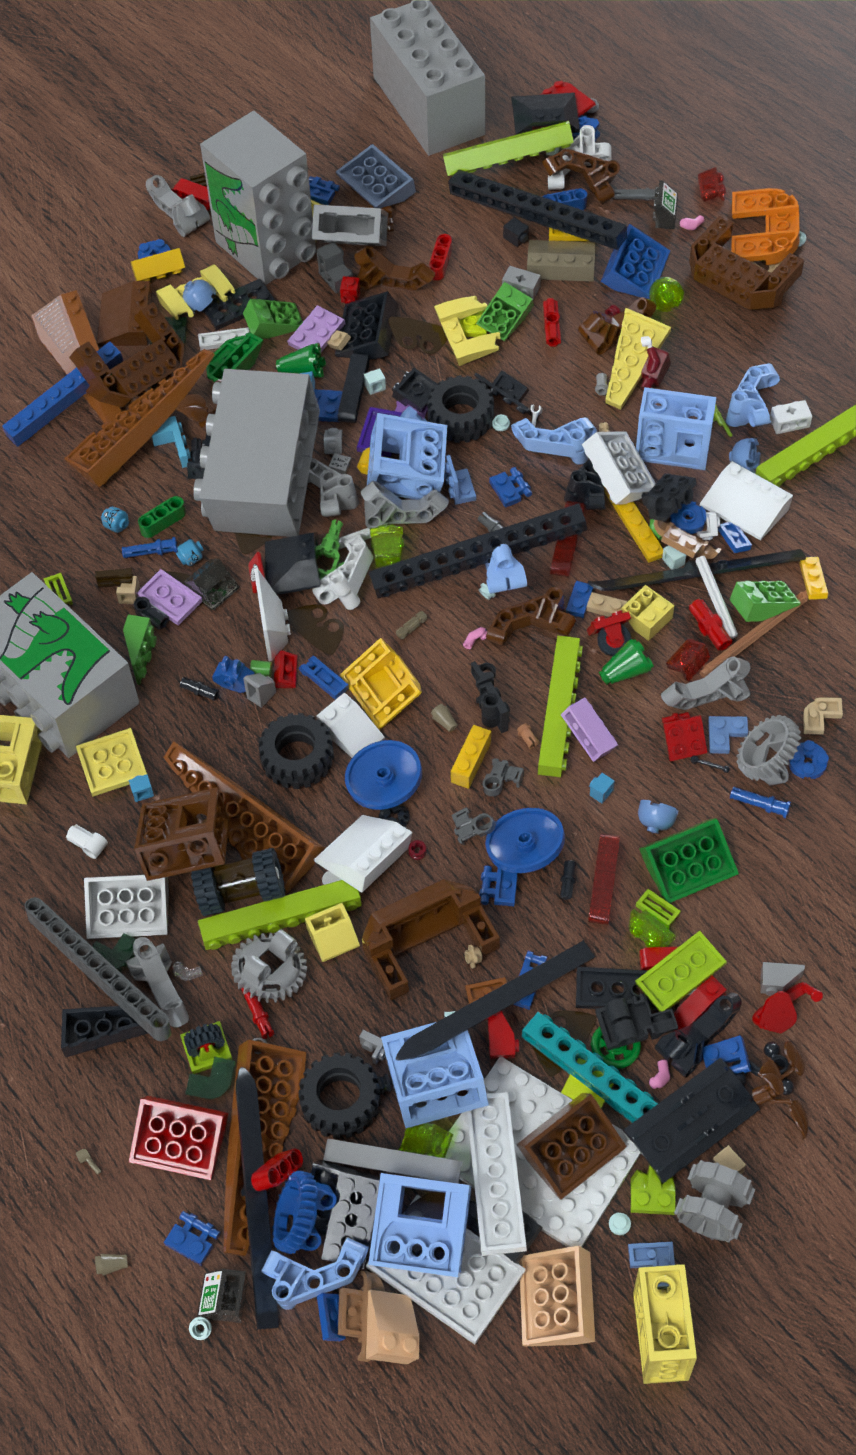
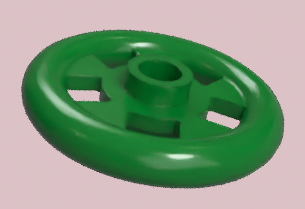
[591,1026,641,1069]

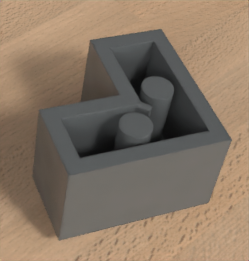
[317,242,354,294]

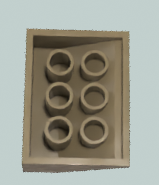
[527,240,595,281]

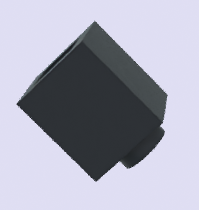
[503,217,529,248]

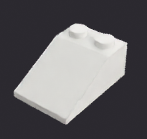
[316,693,385,758]

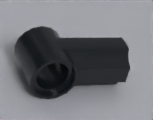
[134,597,169,630]

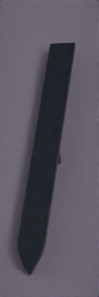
[588,549,806,591]
[396,940,595,1061]
[236,1067,279,1330]

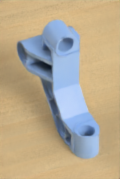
[726,363,780,427]
[511,417,597,464]
[485,544,527,594]
[261,1238,369,1310]

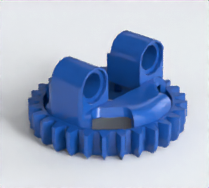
[272,1171,337,1254]

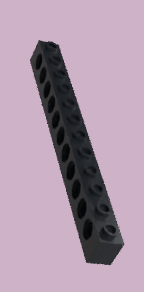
[448,170,628,250]
[369,503,587,598]

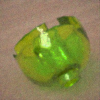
[649,277,684,312]

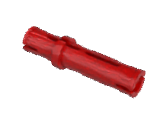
[241,988,274,1039]

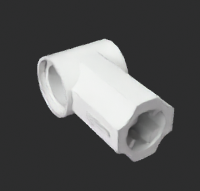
[66,824,108,859]

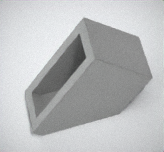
[243,673,276,708]
[760,962,805,996]

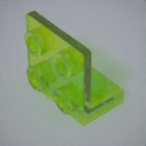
[629,909,676,948]
[398,1123,454,1158]

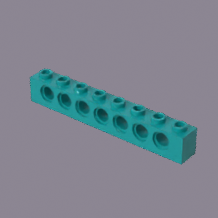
[522,1012,658,1123]

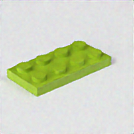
[635,931,727,1012]

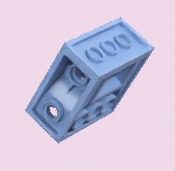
[636,387,716,470]
[367,413,447,500]
[381,1022,488,1128]
[368,1173,472,1277]

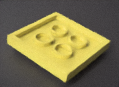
[76,728,147,797]

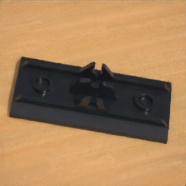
[623,1058,760,1184]

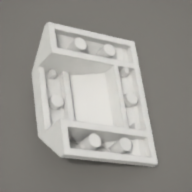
[254,568,291,661]

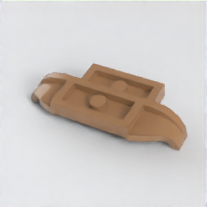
[654,520,722,559]
[338,1270,387,1362]

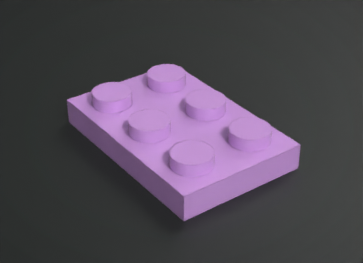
[288,305,345,352]
[136,569,203,626]

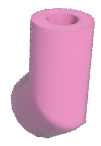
[680,215,704,230]
[463,627,487,649]
[649,1060,670,1089]

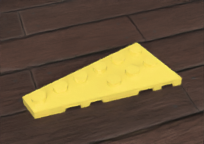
[606,308,671,410]

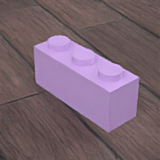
[561,698,618,762]

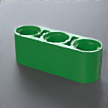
[138,496,186,538]

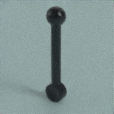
[691,755,730,773]

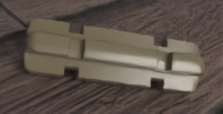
[396,611,427,640]

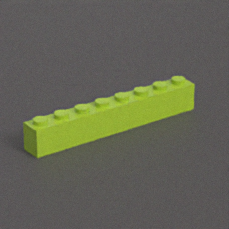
[443,121,574,176]
[755,405,856,487]
[538,636,583,777]
[198,880,361,950]

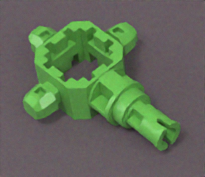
[316,520,344,580]

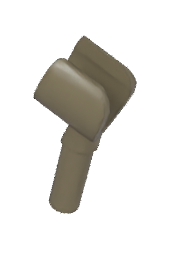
[76,1149,101,1175]

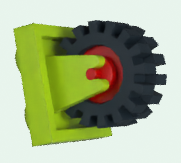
[180,1021,233,1074]

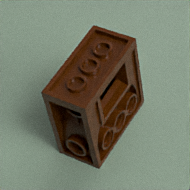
[134,787,229,881]

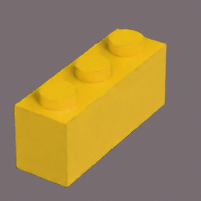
[130,248,185,281]
[451,725,491,789]

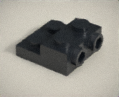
[392,367,438,413]

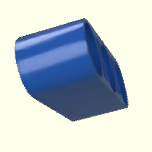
[543,189,587,210]

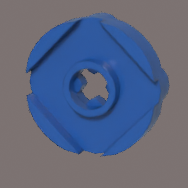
[138,239,170,259]
[670,501,706,534]
[789,740,829,779]

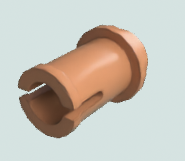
[517,724,539,749]

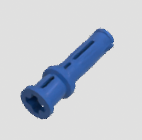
[122,537,178,558]
[730,786,791,819]

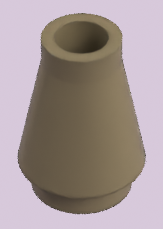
[431,704,458,732]
[95,1253,128,1276]

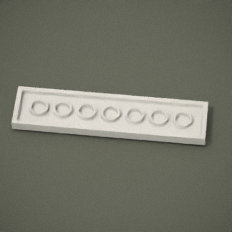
[467,1092,527,1256]

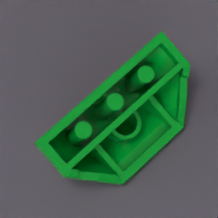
[206,332,264,382]

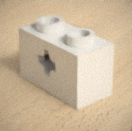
[770,400,812,434]

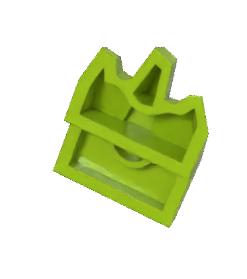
[630,1164,675,1215]

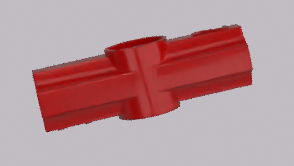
[543,298,561,347]
[689,599,732,651]

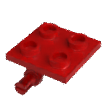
[662,712,707,761]

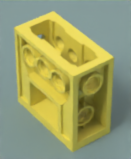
[0,715,42,804]
[633,1264,697,1384]

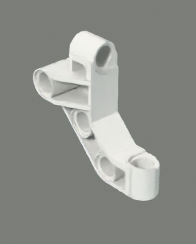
[548,125,612,190]
[312,533,373,610]

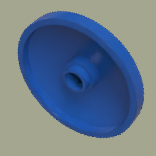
[345,740,422,810]
[485,808,565,873]

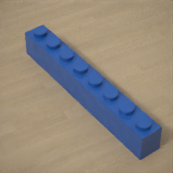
[2,342,124,447]

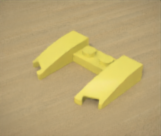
[156,264,236,320]
[434,296,501,366]

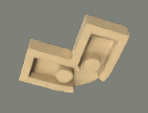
[803,698,843,734]

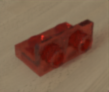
[698,167,726,201]
[666,639,710,681]

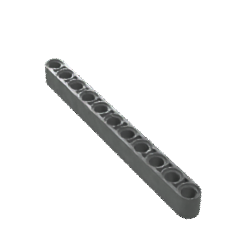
[25,897,171,1041]

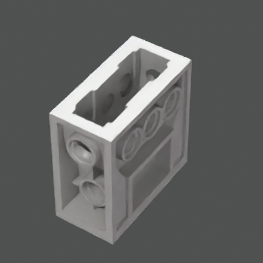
[312,205,388,246]

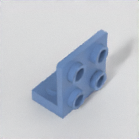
[444,455,476,505]

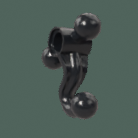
[732,1042,795,1095]

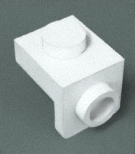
[697,512,720,540]

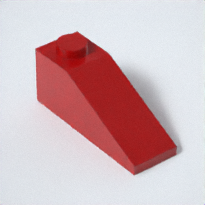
[673,975,727,1032]
[487,993,519,1059]

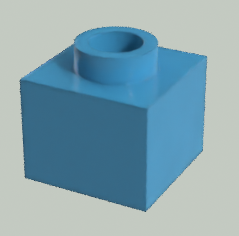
[589,773,615,804]
[129,774,154,802]

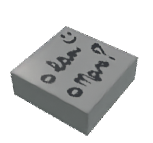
[329,453,351,474]

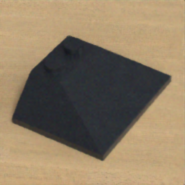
[511,93,580,135]
[265,532,321,595]

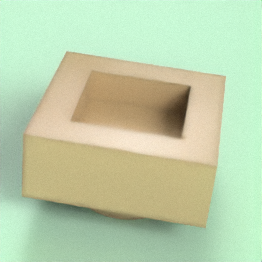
[327,330,351,351]

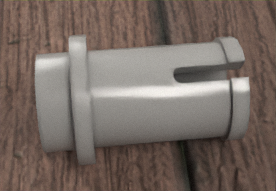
[595,373,608,395]

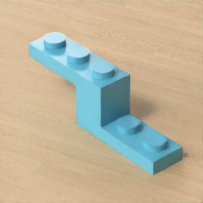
[151,416,191,468]

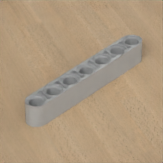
[323,1139,462,1184]

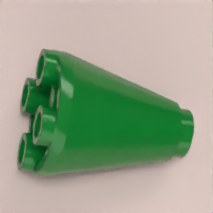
[276,343,326,378]
[598,639,654,685]

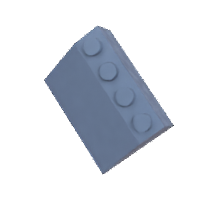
[336,144,416,208]

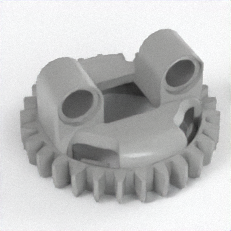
[736,715,801,786]
[231,929,307,1003]

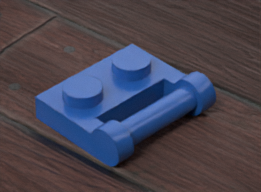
[702,1035,751,1074]

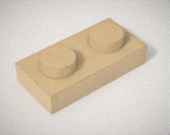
[586,592,627,617]

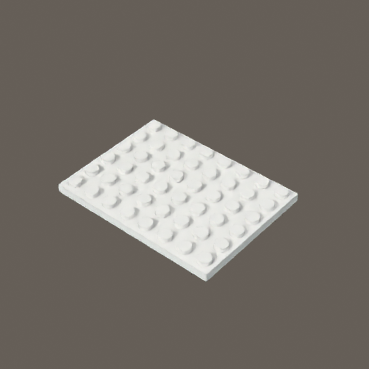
[433,1057,641,1247]

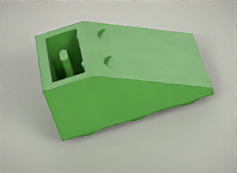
[476,282,534,342]
[243,299,303,339]
[730,581,801,622]
[123,615,157,685]

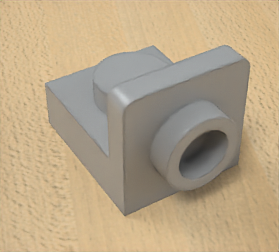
[359,1030,386,1065]

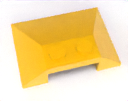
[340,638,422,730]

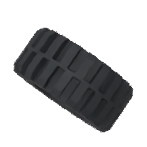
[427,375,494,443]
[258,713,334,789]
[298,1052,381,1139]

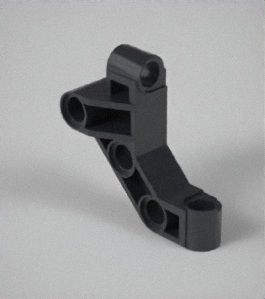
[564,459,606,510]
[654,993,742,1078]

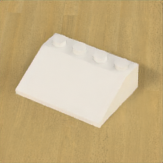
[582,432,656,505]
[700,461,793,540]
[314,815,412,892]
[84,875,169,939]

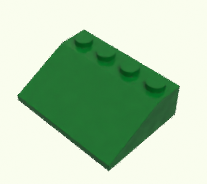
[639,818,739,903]

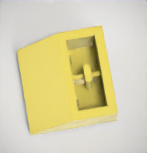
[621,585,674,641]
[305,903,360,962]

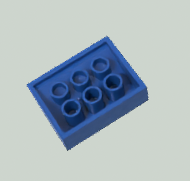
[600,224,670,300]

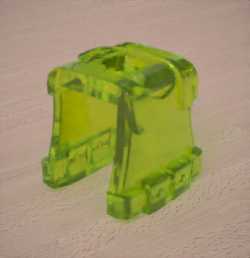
[370,525,404,568]

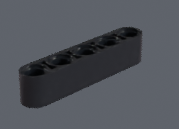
[338,353,370,423]

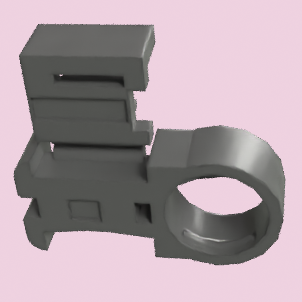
[483,758,524,796]
[452,807,496,846]

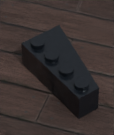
[61,1006,148,1058]

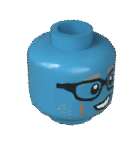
[101,506,129,533]
[176,539,204,566]

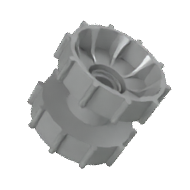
[674,1160,756,1243]

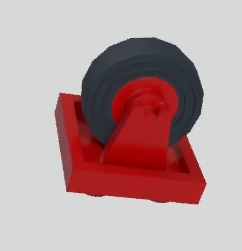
[587,610,631,657]

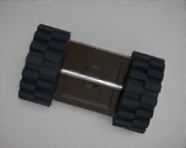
[191,848,285,916]

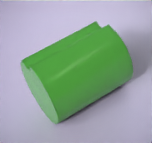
[250,660,273,677]

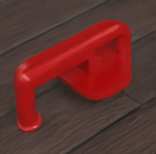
[752,982,823,1033]

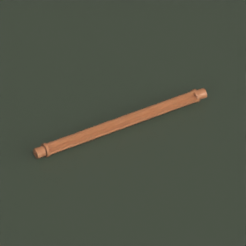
[700,590,808,678]

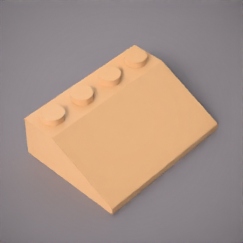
[519,1246,595,1346]

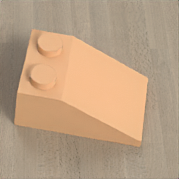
[366,1290,419,1364]

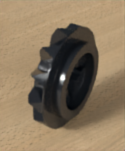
[378,803,410,827]

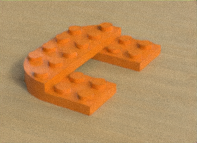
[731,188,800,265]

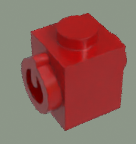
[340,276,361,304]

